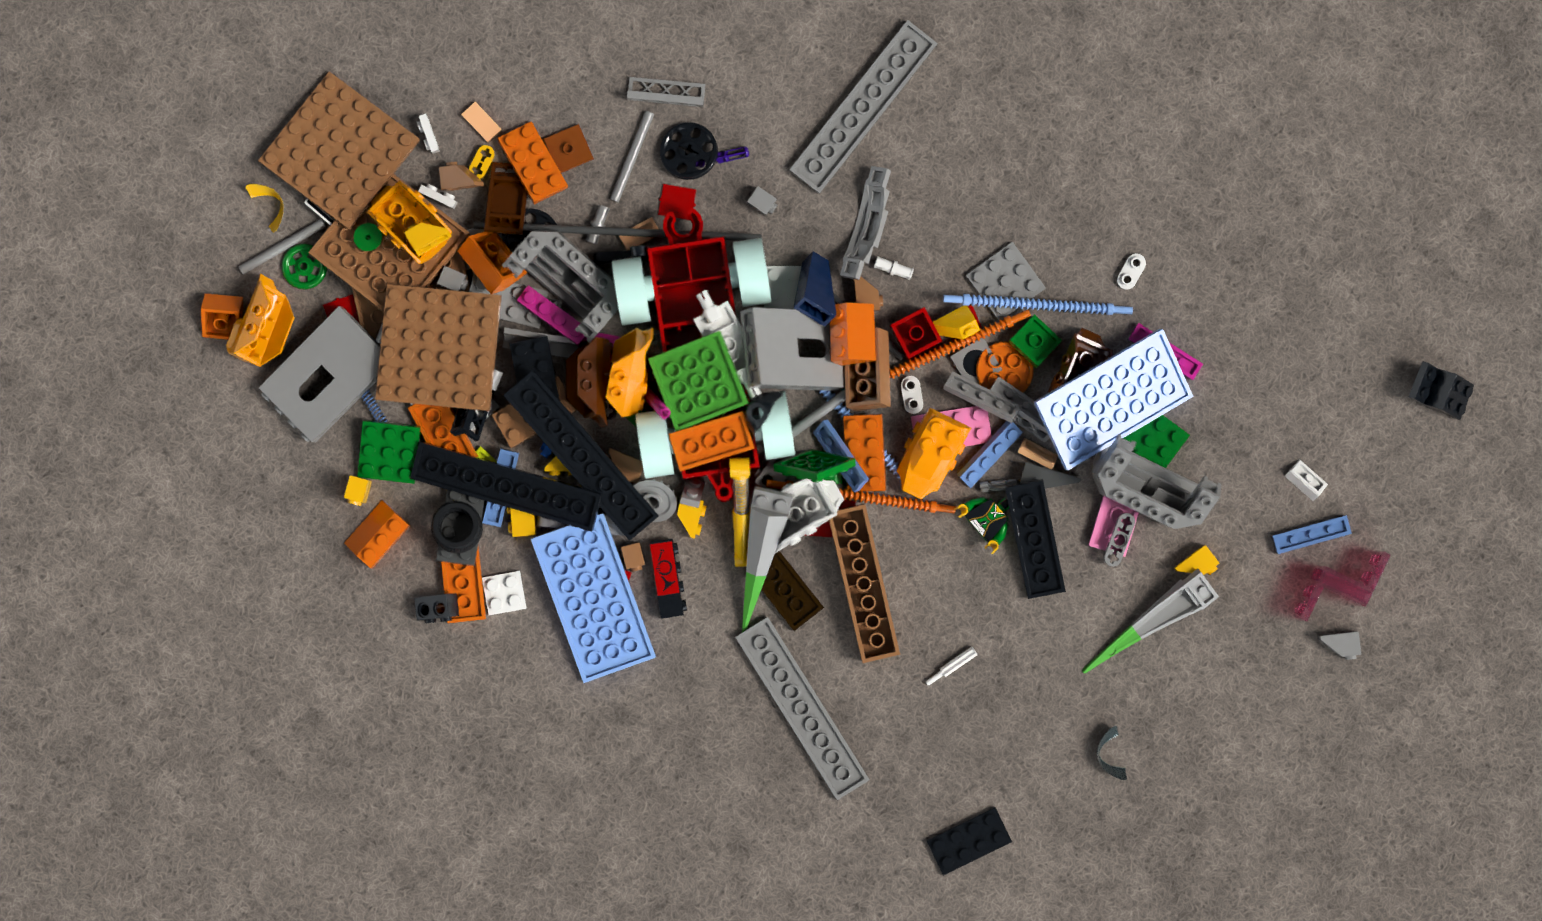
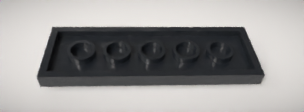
[1005,479,1066,599]

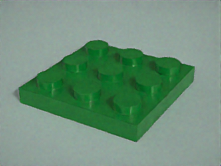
[1123,415,1190,468]
[357,420,421,484]
[774,449,856,482]

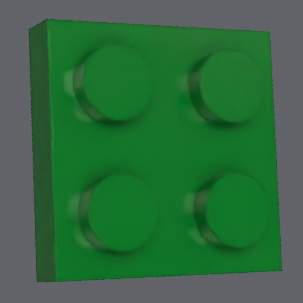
[1009,314,1062,368]

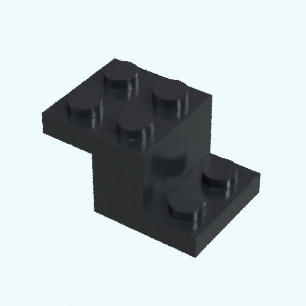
[1409,361,1474,420]

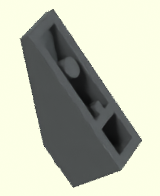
[1019,462,1081,489]

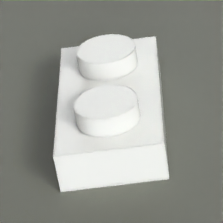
[417,114,440,154]
[418,184,458,209]

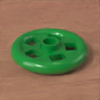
[281,244,327,289]

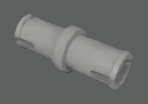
[586,205,610,245]

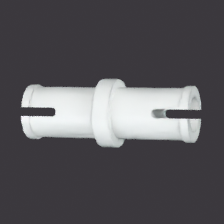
[874,256,914,280]

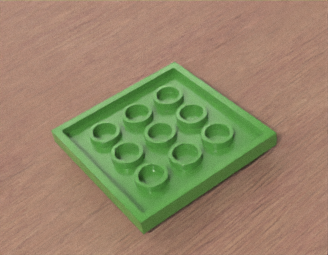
[648,331,749,432]

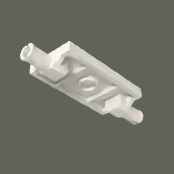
[693,290,762,399]

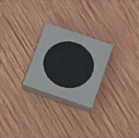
[950,338,1003,384]

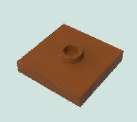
[544,124,594,174]

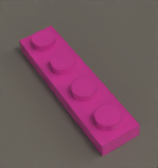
[517,285,586,346]
[1128,323,1203,381]

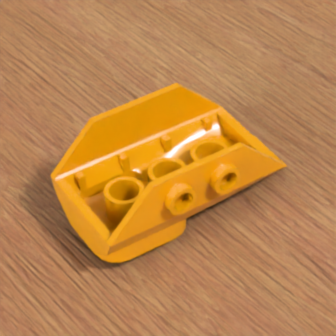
[366,180,452,264]
[226,273,295,367]
[606,328,653,417]
[896,408,971,499]

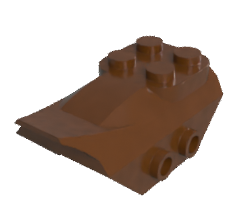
[1047,328,1113,394]
[566,337,613,427]

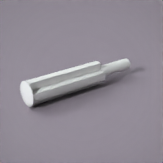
[926,646,978,685]

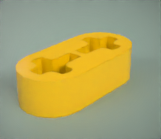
[469,145,495,180]

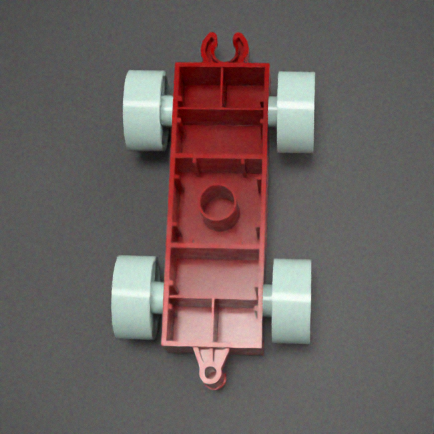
[612,208,795,502]

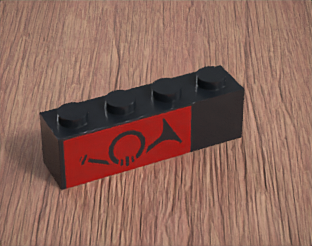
[650,539,687,619]

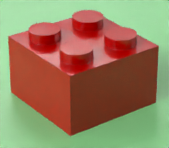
[890,307,942,360]

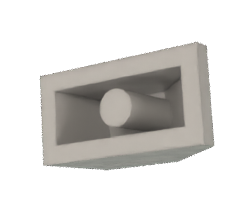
[1318,631,1361,660]

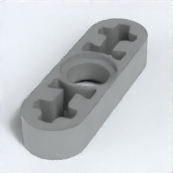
[1103,513,1135,567]

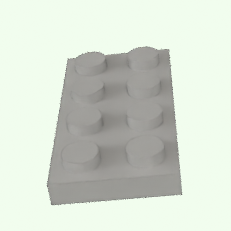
[469,273,548,329]

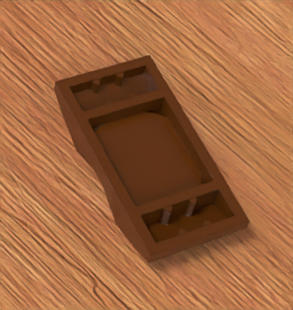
[484,162,528,235]

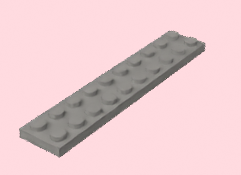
[789,20,938,194]
[735,617,870,800]

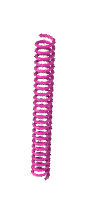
[644,386,670,420]

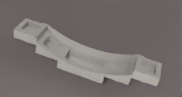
[840,166,891,280]

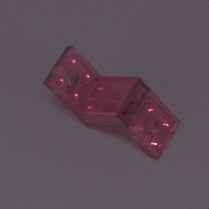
[1294,551,1391,622]

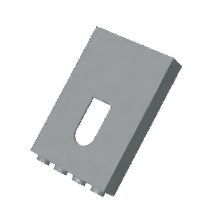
[259,306,381,443]
[740,307,845,391]

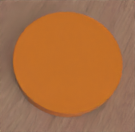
[976,342,1034,393]

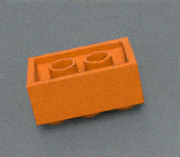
[457,232,527,294]
[830,303,876,366]
[344,500,411,569]

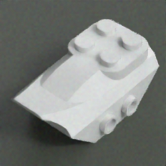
[775,479,844,553]

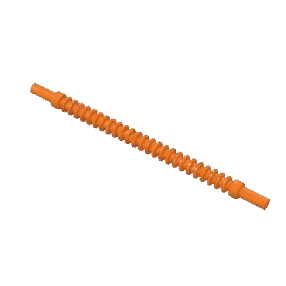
[890,310,1031,379]
[766,480,956,514]

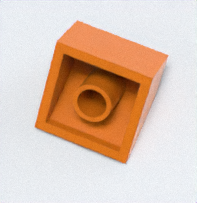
[201,293,243,340]

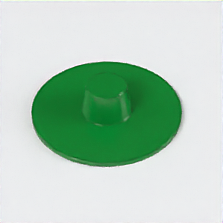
[354,223,382,251]

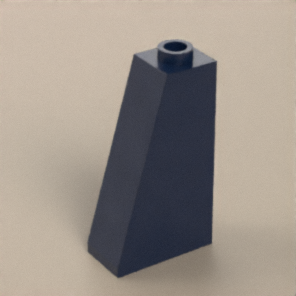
[793,251,836,327]

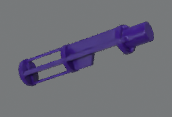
[696,146,749,168]

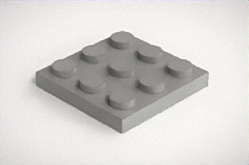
[966,242,1046,321]

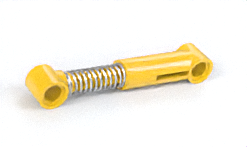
[730,458,751,567]

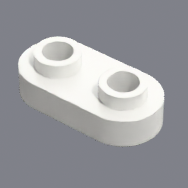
[1117,254,1146,290]
[901,376,923,414]

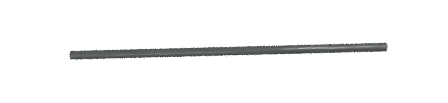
[474,221,762,241]

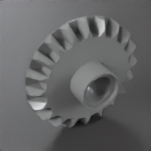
[633,478,677,522]

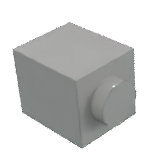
[747,186,778,216]
[437,266,468,291]

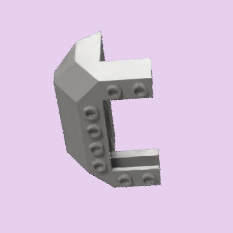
[502,230,619,342]
[1092,434,1222,529]

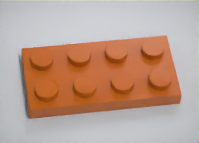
[498,121,568,205]
[408,404,479,457]
[668,411,754,471]
[843,414,886,492]
[441,544,486,623]

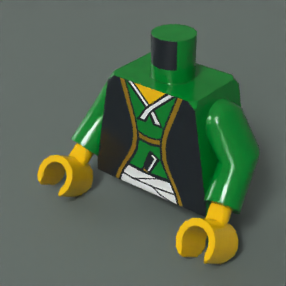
[954,497,1009,554]

